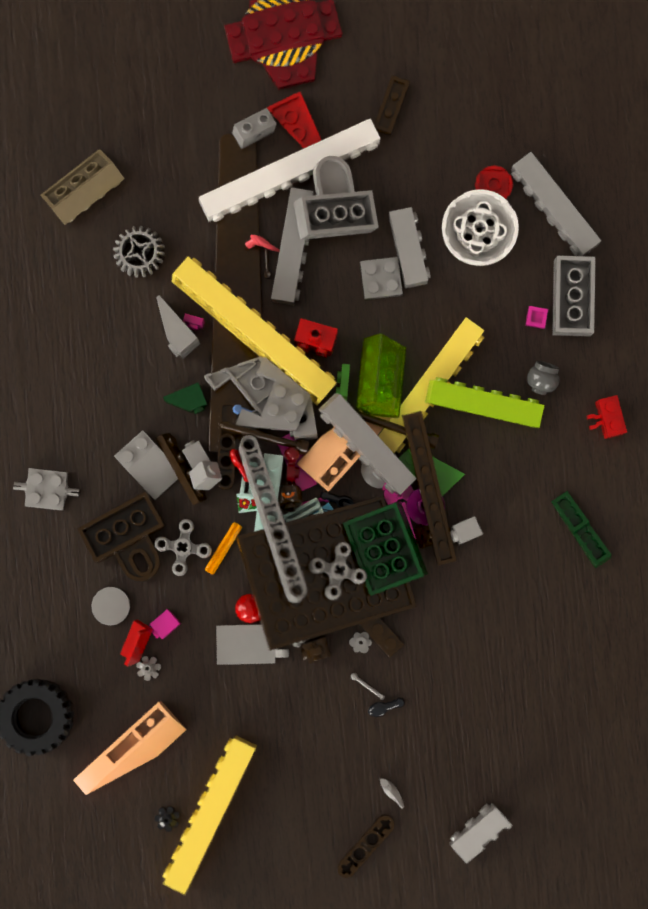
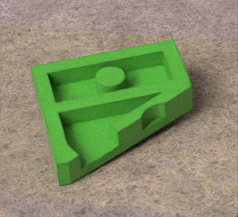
[336,364,350,401]

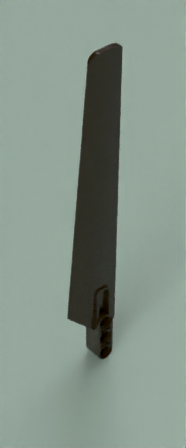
[208,134,262,490]

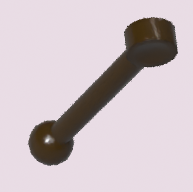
[263,239,272,279]

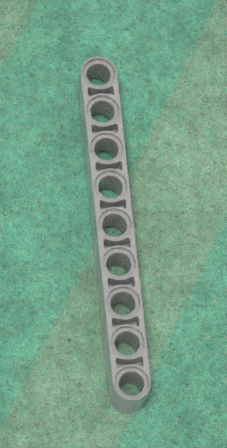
[238,435,307,603]

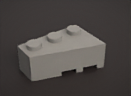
[449,803,512,864]

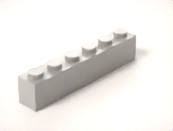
[511,152,601,256]
[271,187,314,306]
[318,394,417,495]

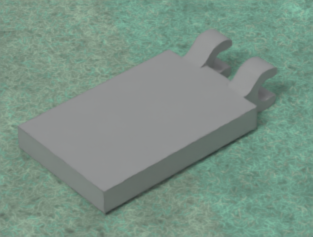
[216,625,289,665]

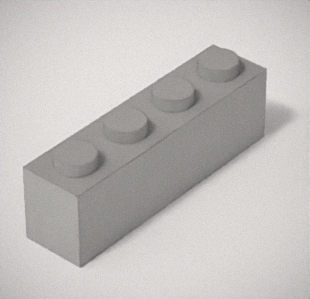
[389,207,431,289]

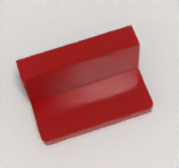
[120,620,153,667]

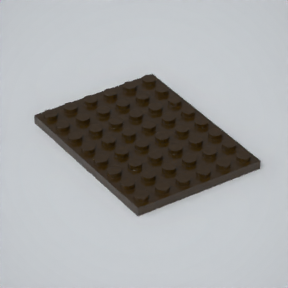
[236,496,417,651]

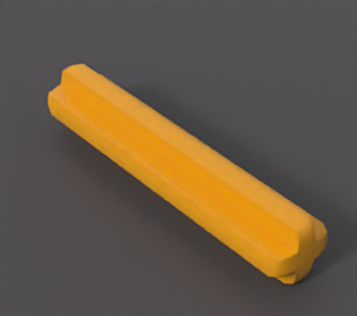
[205,522,242,574]

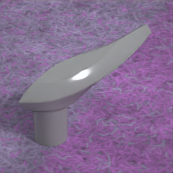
[380,778,404,809]

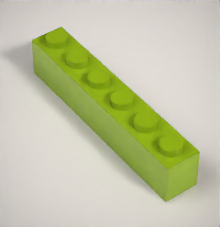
[425,377,544,428]

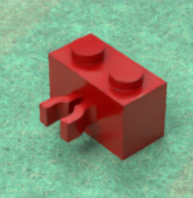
[586,395,627,439]

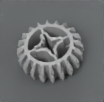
[113,226,165,278]

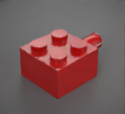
[294,318,338,358]

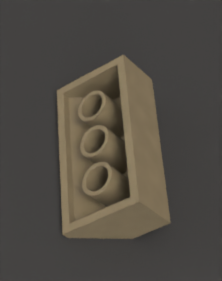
[41,149,125,225]

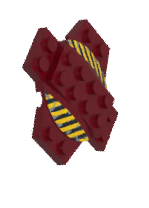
[224,0,342,90]

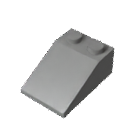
[156,295,200,359]
[114,430,178,500]

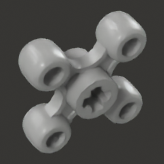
[154,519,212,576]
[309,542,367,600]

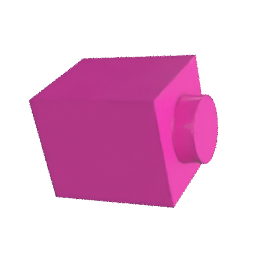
[150,609,181,639]

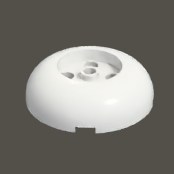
[442,190,519,266]

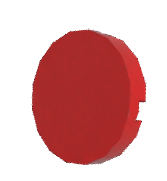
[475,165,513,199]

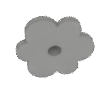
[349,632,372,653]

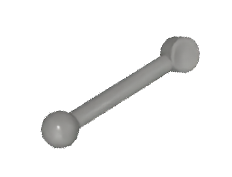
[350,673,385,700]

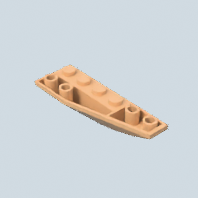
[296,391,401,492]
[73,701,187,795]

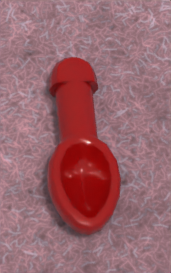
[230,449,248,482]

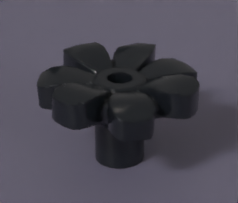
[155,806,180,832]

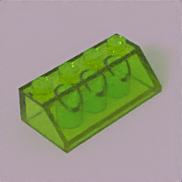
[356,333,406,418]

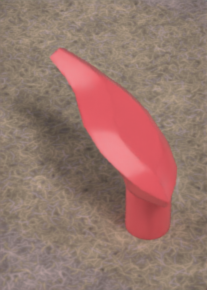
[245,235,280,252]

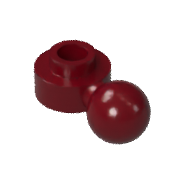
[284,447,300,482]

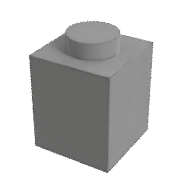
[182,440,210,469]
[189,461,222,490]

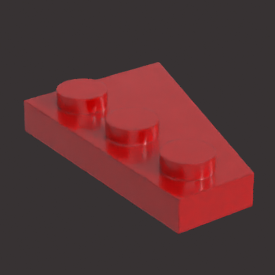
[266,92,322,149]

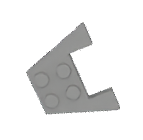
[204,356,275,430]
[235,357,310,431]

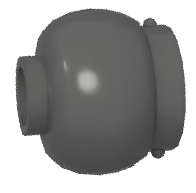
[527,361,560,395]

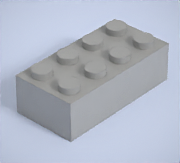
[552,256,595,336]

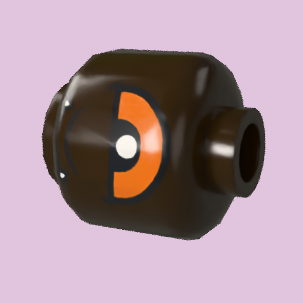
[278,482,302,512]

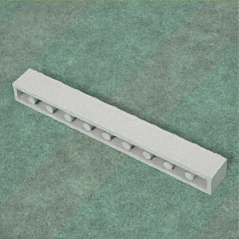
[199,118,380,222]

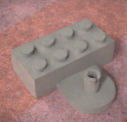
[294,156,379,240]

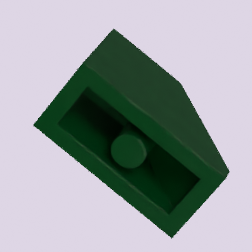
[163,383,208,414]

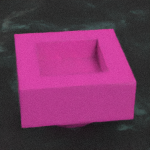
[525,306,548,329]
[183,313,205,330]

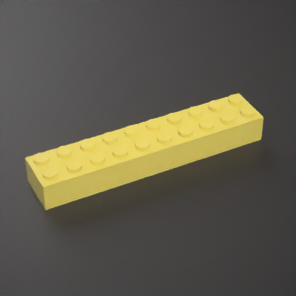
[172,257,336,405]

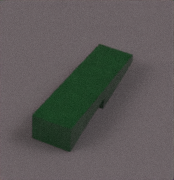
[551,491,612,569]

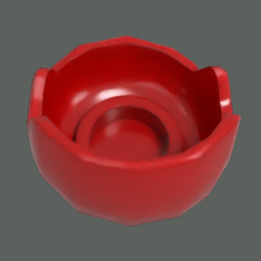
[235,594,260,624]

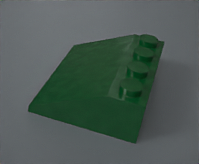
[343,501,428,596]

